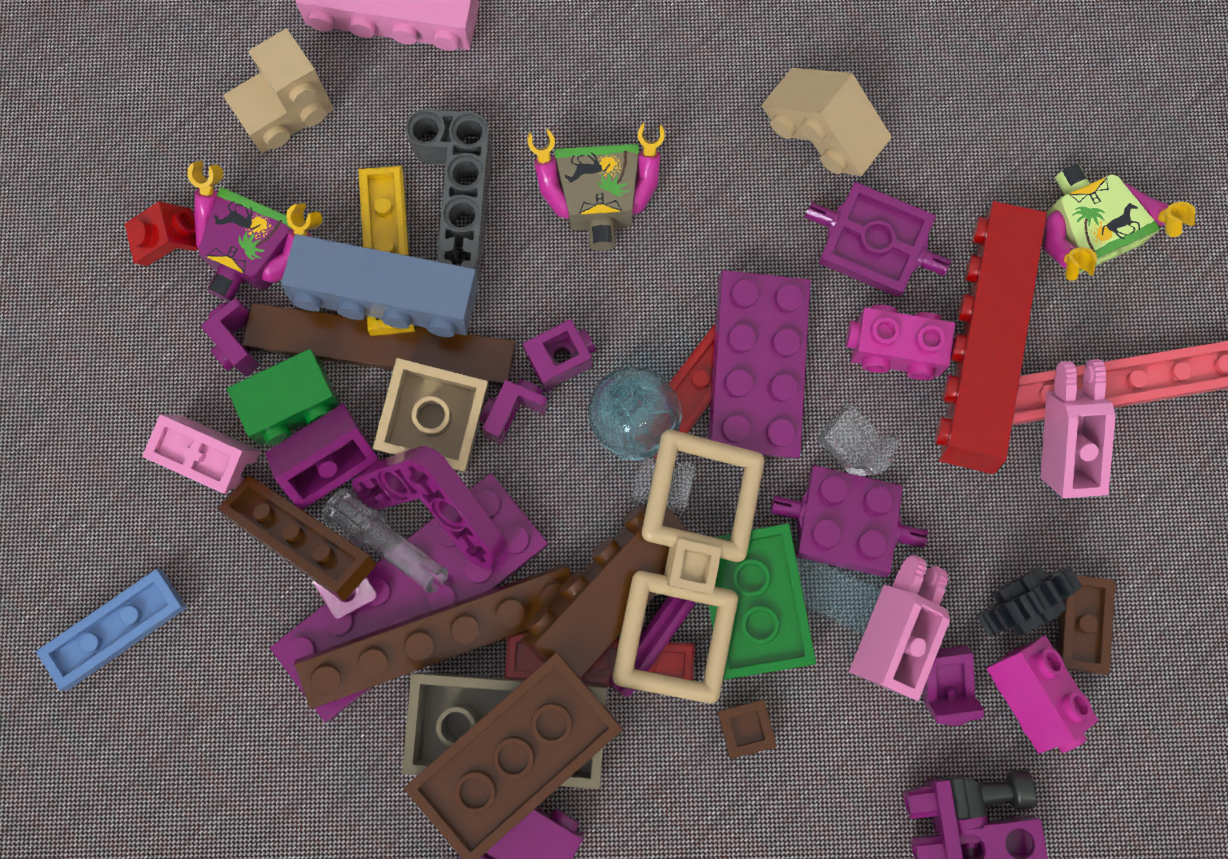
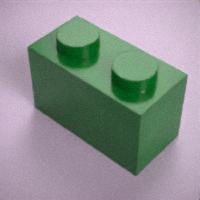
[226,349,341,446]

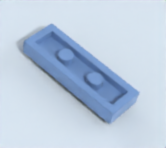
[36,569,187,691]

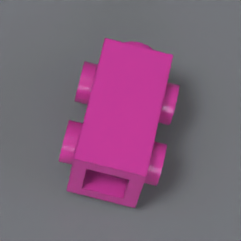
[845,305,955,381]
[986,635,1099,754]

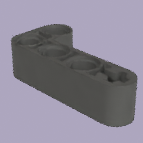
[405,109,493,281]

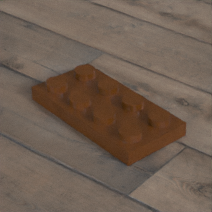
[403,651,623,859]

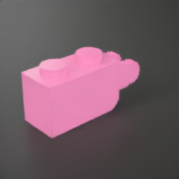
[1040,359,1116,498]
[849,554,950,701]

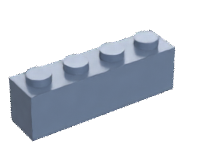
[281,234,479,337]

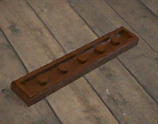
[243,303,516,386]

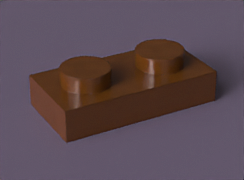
[1057,575,1116,675]

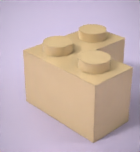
[223,28,334,154]
[761,68,892,176]

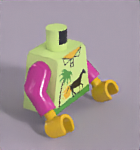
[1043,164,1196,281]

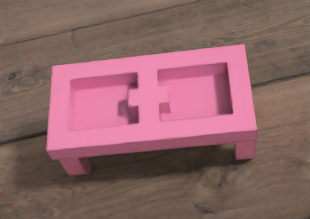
[142,414,261,494]

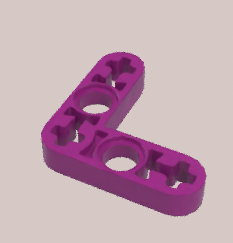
[352,446,507,568]

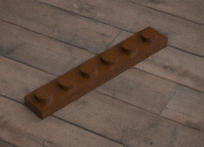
[294,563,572,709]

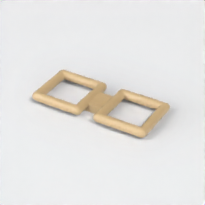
[612,430,765,704]

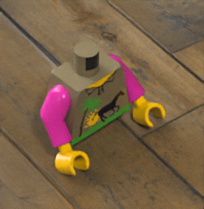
[527,122,665,251]

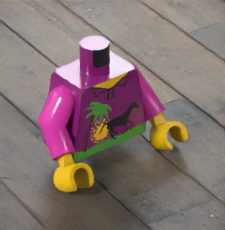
[187,160,323,302]

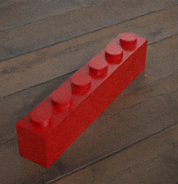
[934,201,1047,474]

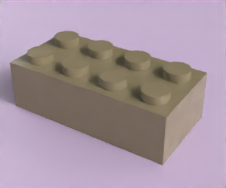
[402,671,608,789]

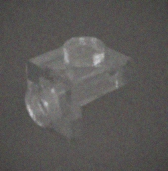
[816,405,901,476]

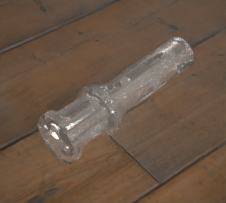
[322,488,449,594]

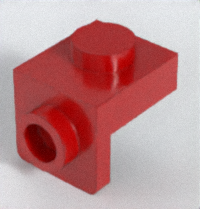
[124,201,198,266]

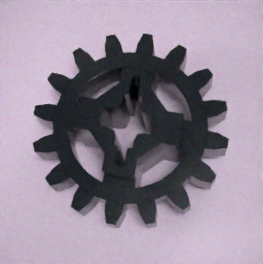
[977,566,1082,636]

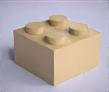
[373,358,489,473]

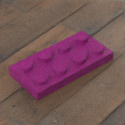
[708,270,811,459]

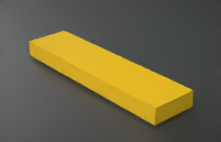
[358,165,415,336]

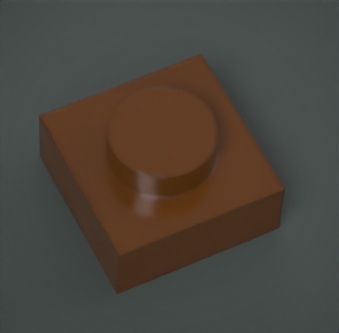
[717,699,777,759]

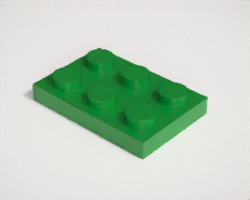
[709,523,817,680]

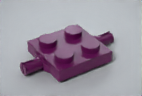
[804,181,952,298]
[770,465,928,577]

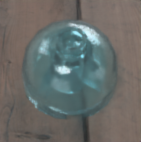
[588,366,682,461]

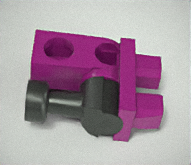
[903,769,1048,859]

